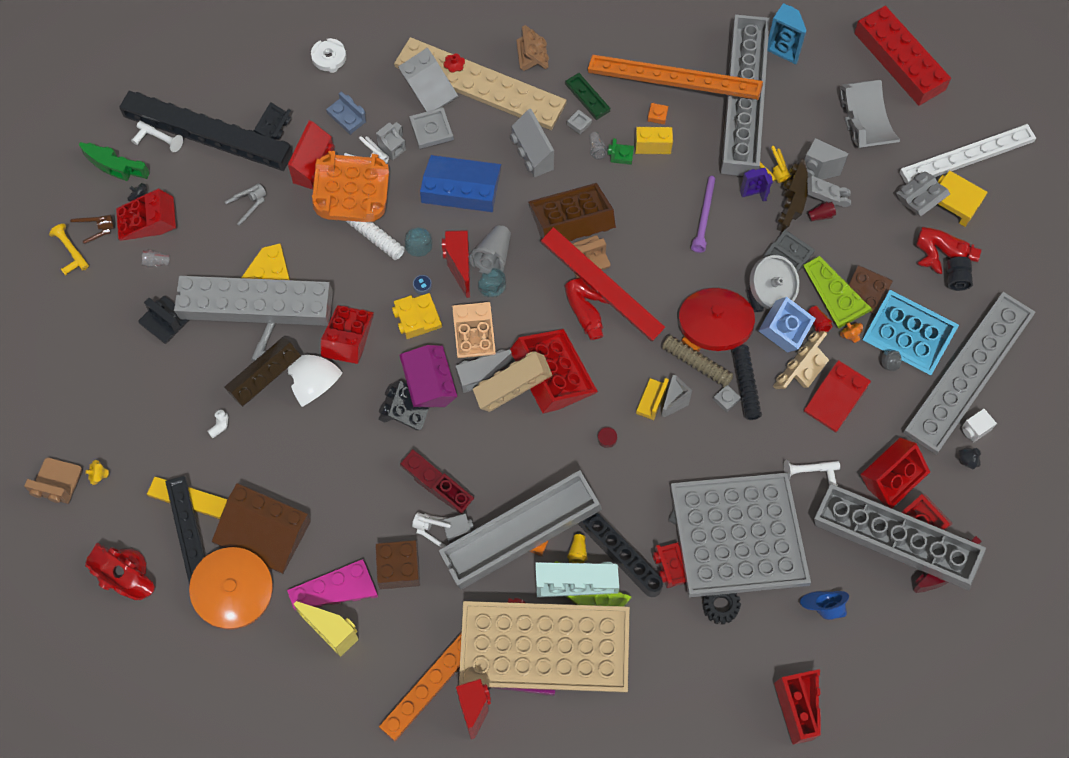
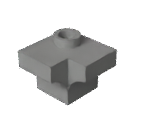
[376,122,406,160]

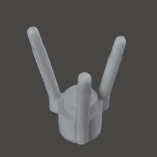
[225,183,266,226]

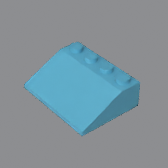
[863,290,959,375]

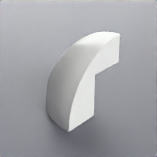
[288,355,342,407]

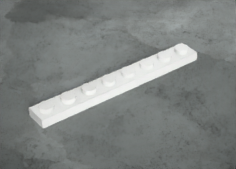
[899,124,1036,185]

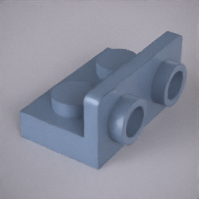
[326,91,366,134]

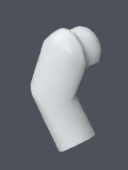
[207,410,229,438]

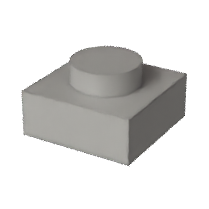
[567,110,592,134]
[713,385,741,412]

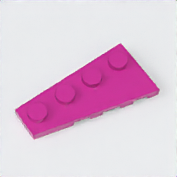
[287,559,378,611]

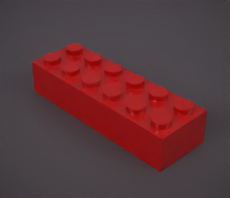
[854,5,951,106]

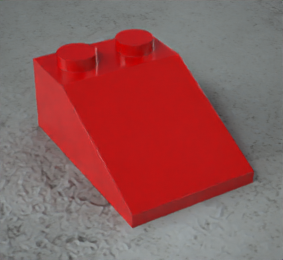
[442,231,470,298]
[804,360,871,433]
[901,494,953,564]

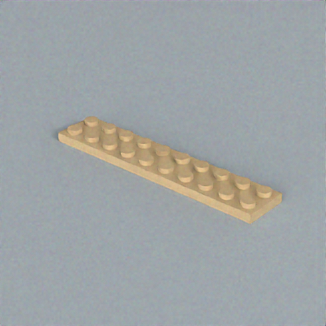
[394,37,567,131]

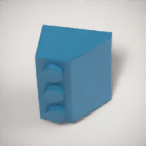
[767,3,807,64]

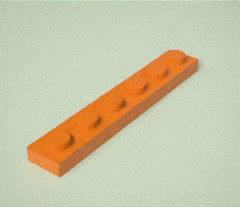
[379,633,462,741]

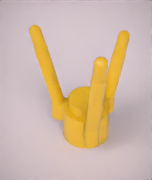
[760,146,791,183]

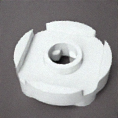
[311,38,346,73]

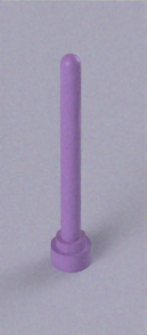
[691,176,715,253]

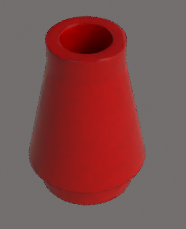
[808,306,832,333]

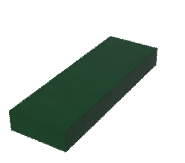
[565,73,611,120]

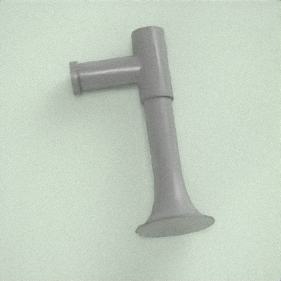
[251,323,276,361]

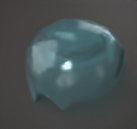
[405,227,432,257]
[478,269,506,297]

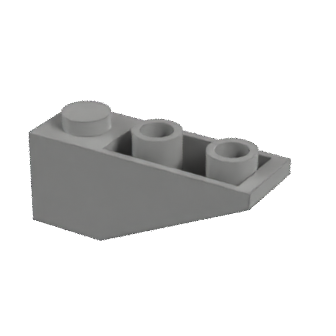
[456,349,512,393]

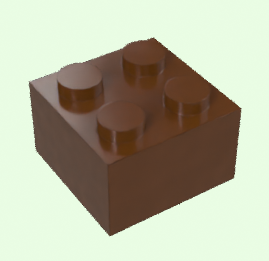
[376,540,420,590]

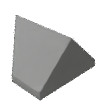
[661,375,692,417]

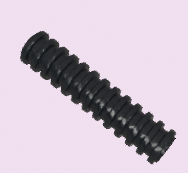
[732,345,762,420]

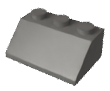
[510,109,554,177]

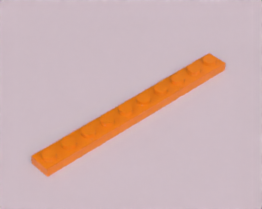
[588,55,763,100]

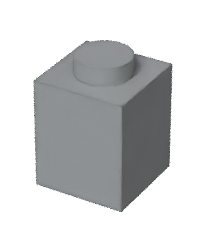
[443,514,474,544]

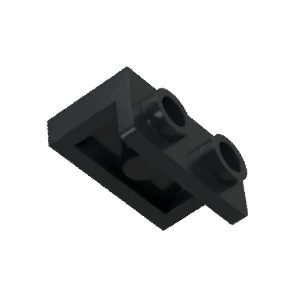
[253,102,291,140]

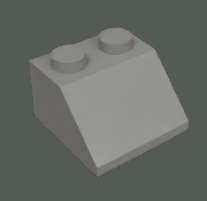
[805,138,849,180]

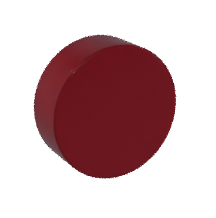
[598,427,617,448]

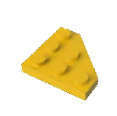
[241,244,290,280]

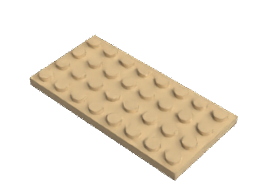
[459,601,630,693]

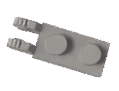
[807,176,851,207]

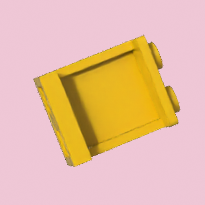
[938,170,988,227]

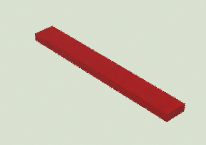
[541,227,665,342]

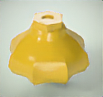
[85,460,109,485]

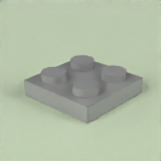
[409,108,454,149]

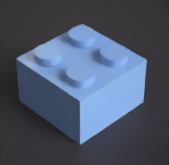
[759,297,816,352]

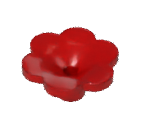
[443,53,465,73]

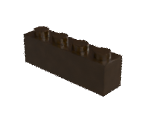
[224,337,301,407]

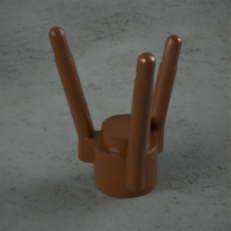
[70,214,114,244]

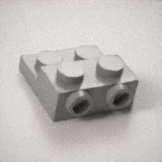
[896,171,950,216]

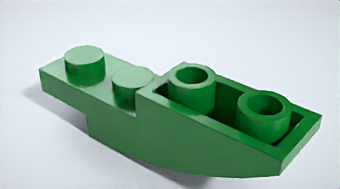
[79,142,150,181]

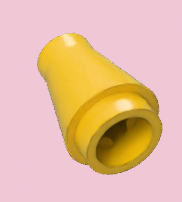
[567,534,587,563]

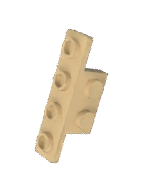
[773,331,829,389]

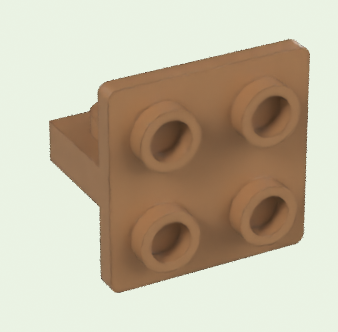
[517,25,549,71]
[572,236,611,278]

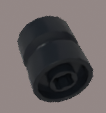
[947,257,973,291]

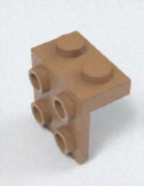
[24,458,82,504]

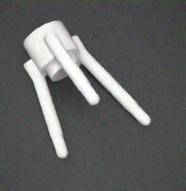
[344,136,389,164]
[412,512,451,548]

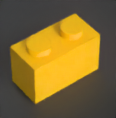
[635,127,673,154]

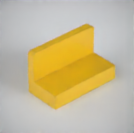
[636,378,669,420]

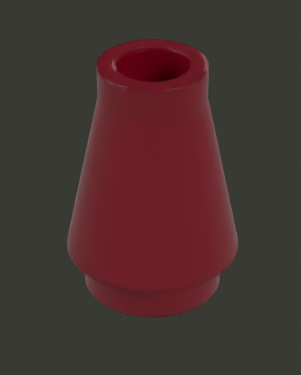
[808,201,836,222]

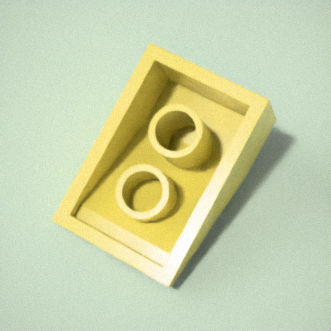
[293,601,359,657]

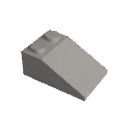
[398,48,459,112]

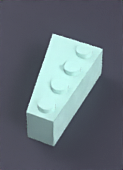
[536,562,619,597]

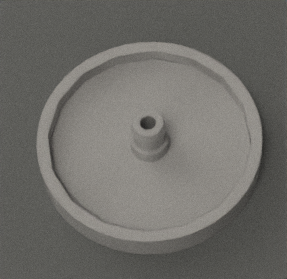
[750,255,799,310]

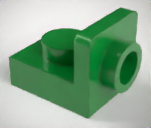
[608,138,634,165]

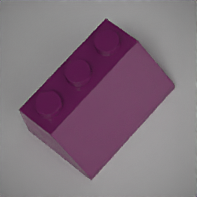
[399,345,457,407]

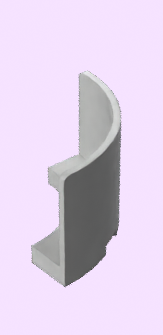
[840,79,900,148]

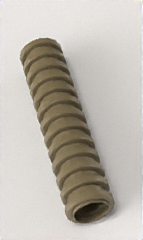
[662,335,733,387]

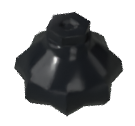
[127,183,147,202]
[959,447,981,470]

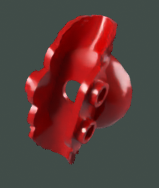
[85,543,155,600]

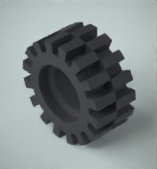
[702,593,741,625]

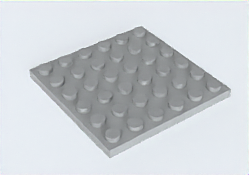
[670,473,811,597]

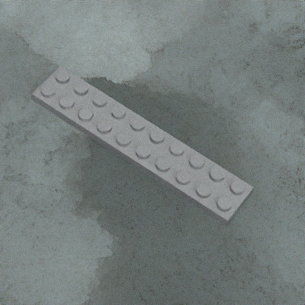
[903,292,1035,455]

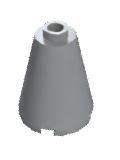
[469,225,511,276]

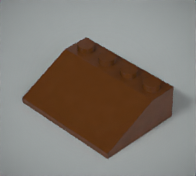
[528,183,616,241]
[212,483,311,574]

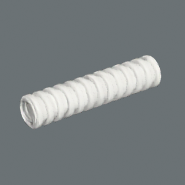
[346,221,405,260]

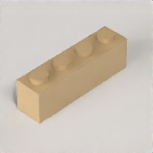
[473,352,553,412]

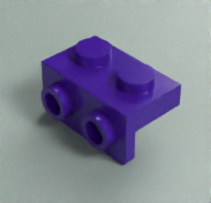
[740,168,773,201]

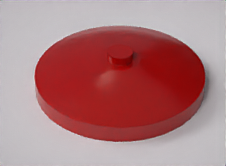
[679,288,755,351]

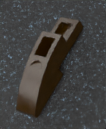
[777,159,808,232]

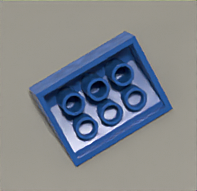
[420,155,501,212]

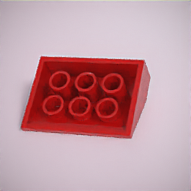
[510,329,598,413]

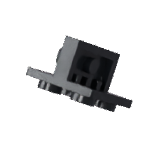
[138,296,189,344]

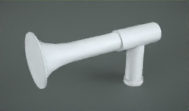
[131,121,183,152]
[784,460,840,486]

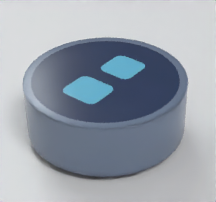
[413,275,432,295]

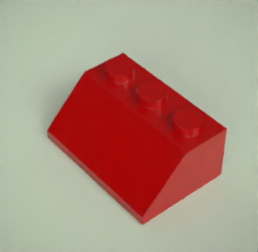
[288,121,334,190]
[860,438,930,509]
[456,679,491,739]

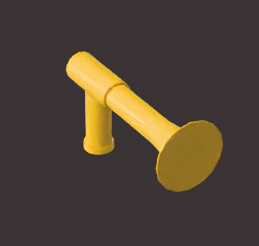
[49,224,89,276]

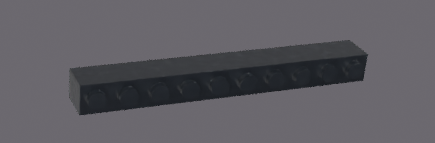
[119,91,293,171]

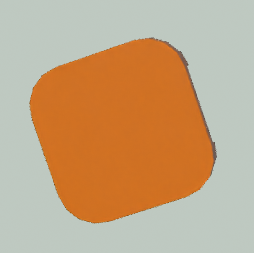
[312,151,389,222]

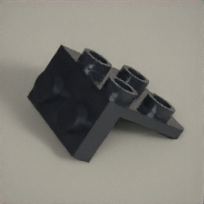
[378,381,429,431]

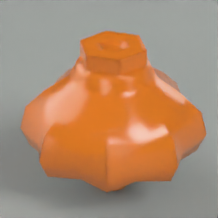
[840,322,863,343]

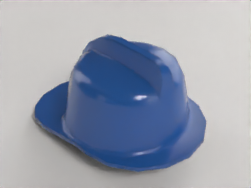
[800,591,849,620]

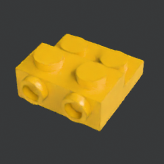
[392,293,442,339]

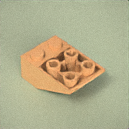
[452,302,496,358]

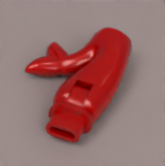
[916,227,982,274]
[565,278,609,340]

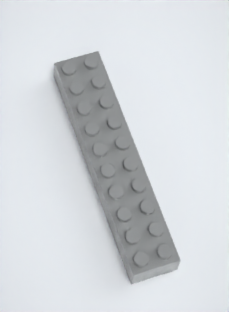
[721,14,770,176]

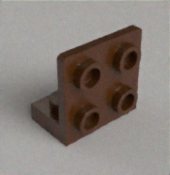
[849,265,893,314]

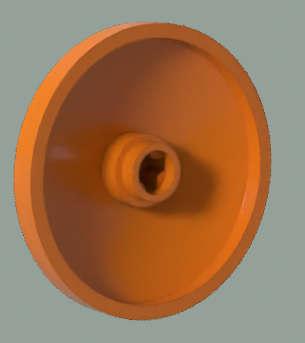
[189,547,273,630]

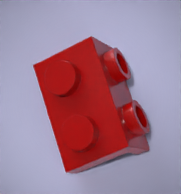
[653,542,686,588]

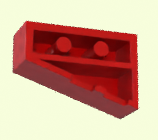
[774,669,821,745]

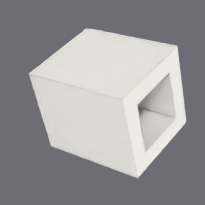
[961,409,997,442]

